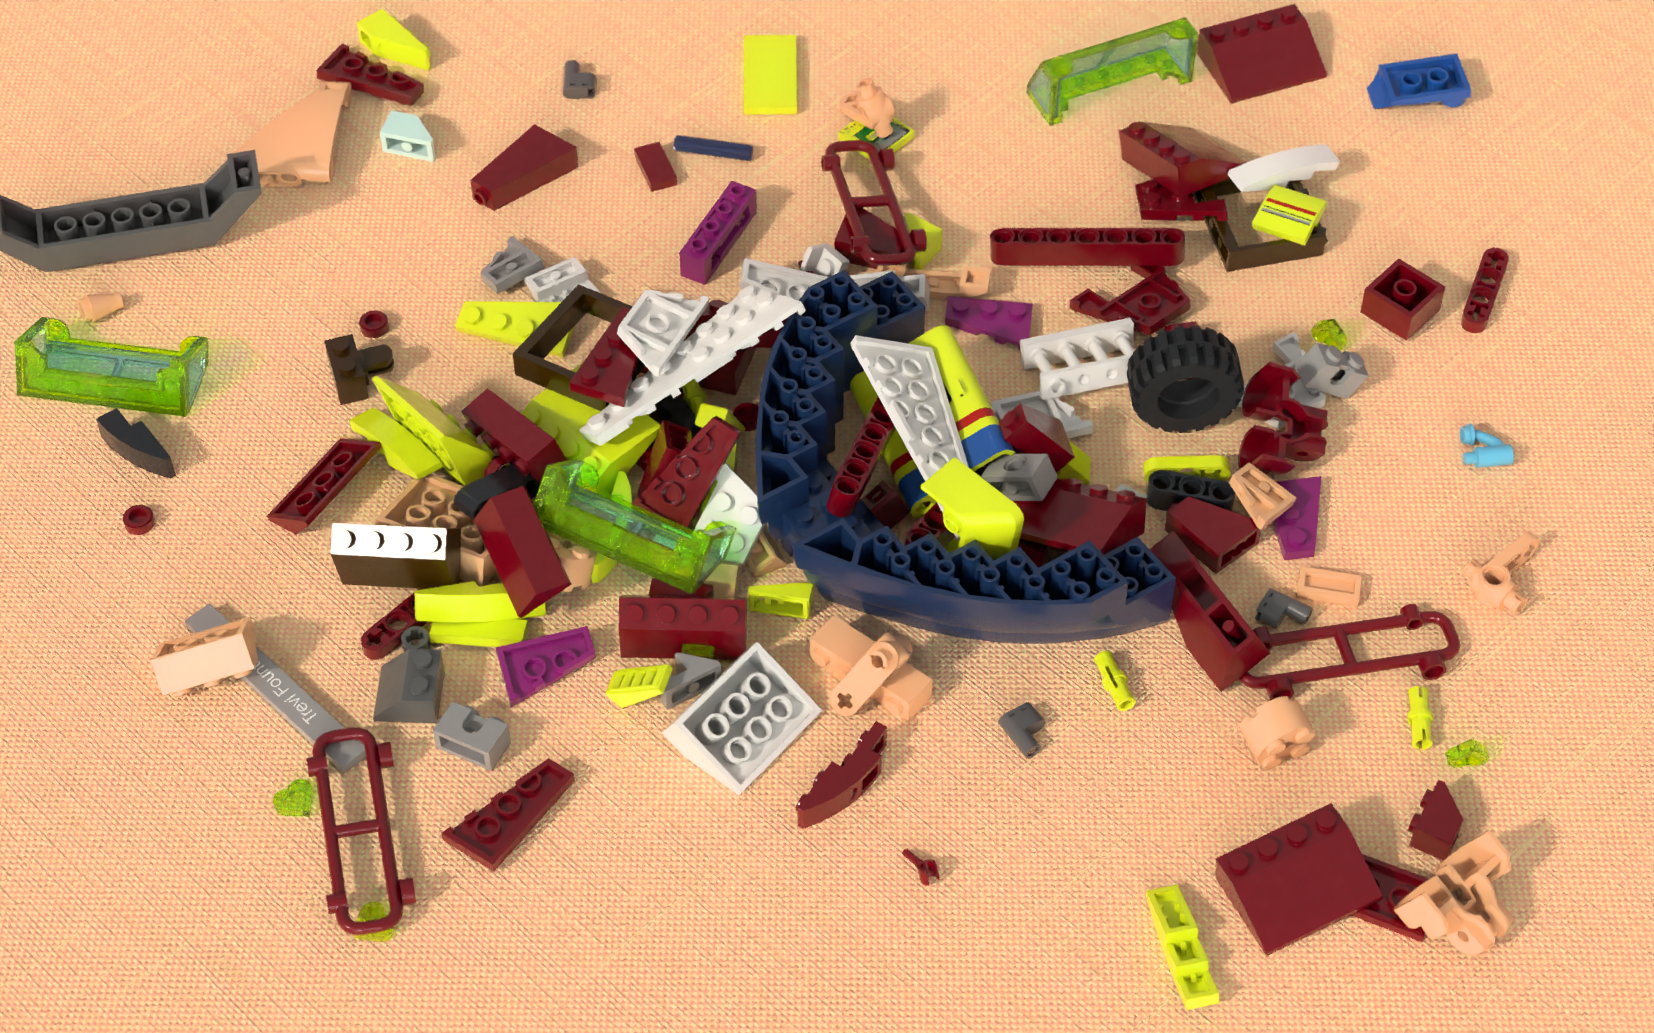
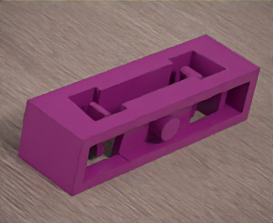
[679,181,757,285]

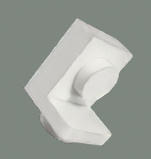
[800,243,850,277]

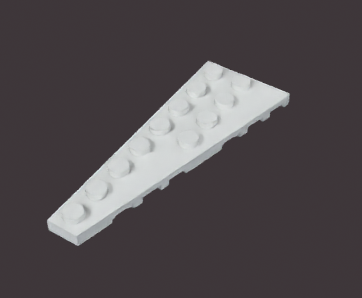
[580,285,806,446]
[850,335,969,539]

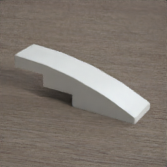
[1227,144,1340,192]

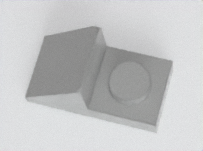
[660,653,721,710]

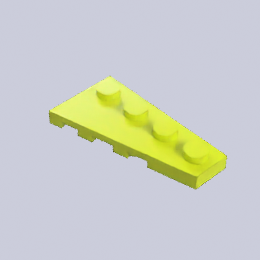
[455,301,575,358]

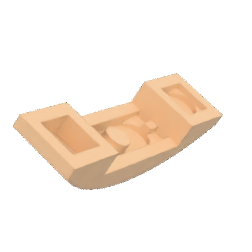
[877,264,991,300]

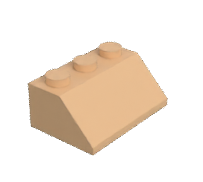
[150,617,258,696]

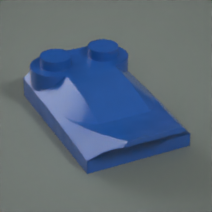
[1367,53,1471,109]

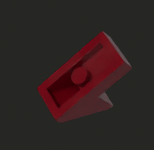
[861,480,910,529]

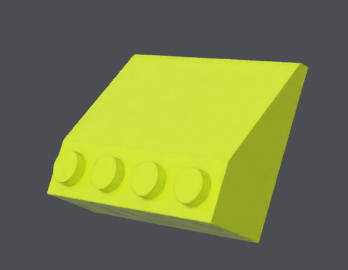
[521,363,660,497]
[372,375,495,486]

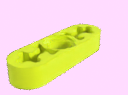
[1143,455,1231,483]

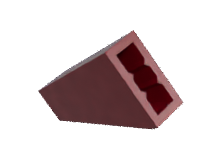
[471,124,578,211]

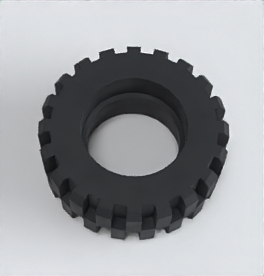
[1126,325,1244,433]

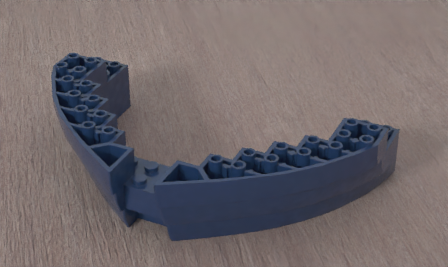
[755,270,1176,644]

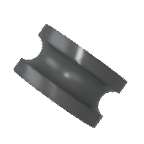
[401,626,431,652]

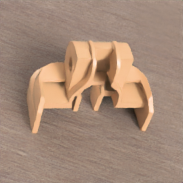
[1393,830,1515,955]

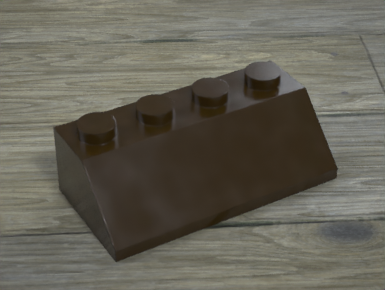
[330,523,461,589]

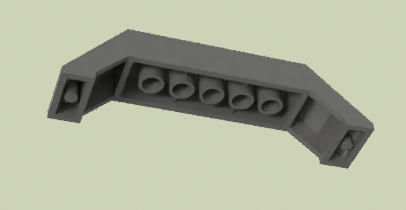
[0,150,262,272]

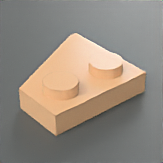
[1229,462,1296,530]

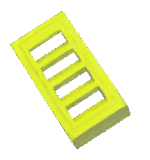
[695,403,746,434]
[748,583,814,619]
[606,664,673,708]

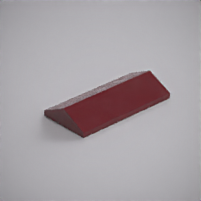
[266,438,382,534]
[473,486,572,618]

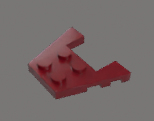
[1135,180,1228,221]
[1070,266,1191,336]

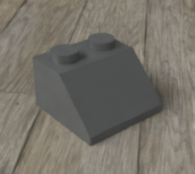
[373,649,445,723]

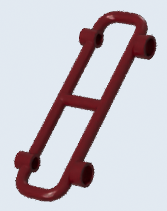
[821,140,927,266]
[1238,604,1461,701]
[306,727,416,935]

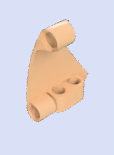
[226,81,352,187]

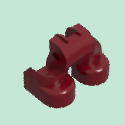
[1238,362,1328,474]

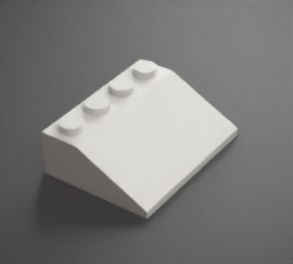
[662,642,822,795]

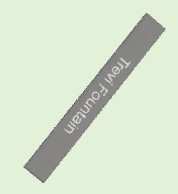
[185,603,366,774]

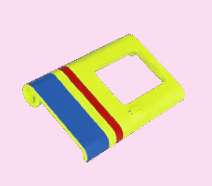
[850,326,1016,518]

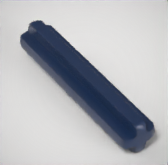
[673,135,753,161]

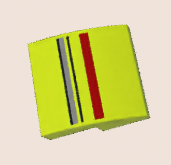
[1252,185,1327,245]

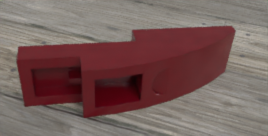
[795,721,887,829]

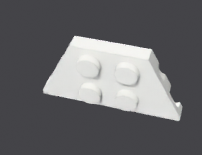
[617,290,710,377]
[992,391,1093,439]

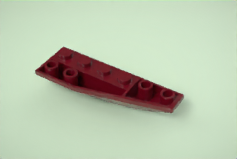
[1150,531,1271,692]

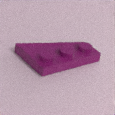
[945,296,1033,350]
[1272,476,1322,560]
[496,626,596,707]

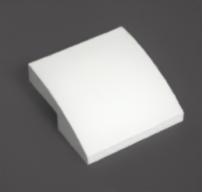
[524,257,600,302]

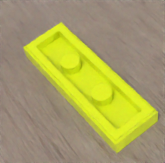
[429,619,528,647]

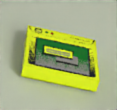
[838,117,915,160]

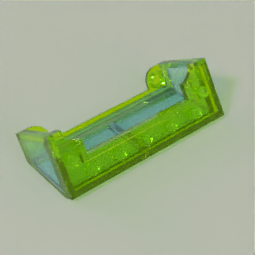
[1026,17,1198,126]
[14,317,209,417]
[534,458,737,594]

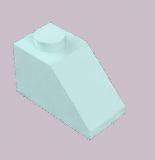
[380,110,436,162]

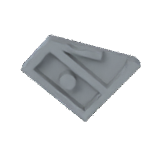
[480,236,544,294]

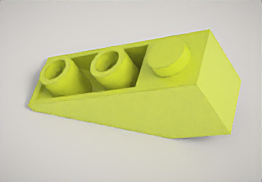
[356,9,431,71]

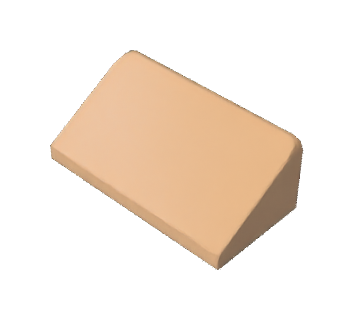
[746,526,787,577]

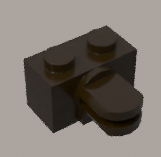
[324,334,394,405]

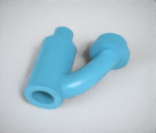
[1460,423,1514,468]

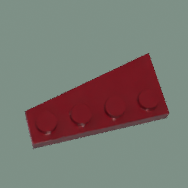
[316,43,424,106]
[569,307,639,407]
[632,416,742,536]
[441,758,575,872]

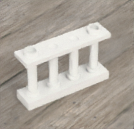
[1020,318,1135,400]

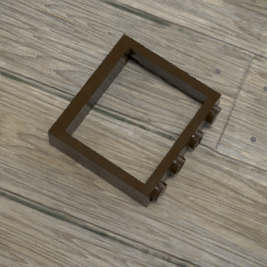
[1193,178,1328,272]
[513,284,646,411]

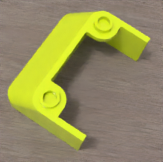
[920,457,1024,560]

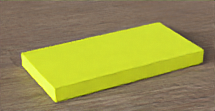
[744,35,797,115]

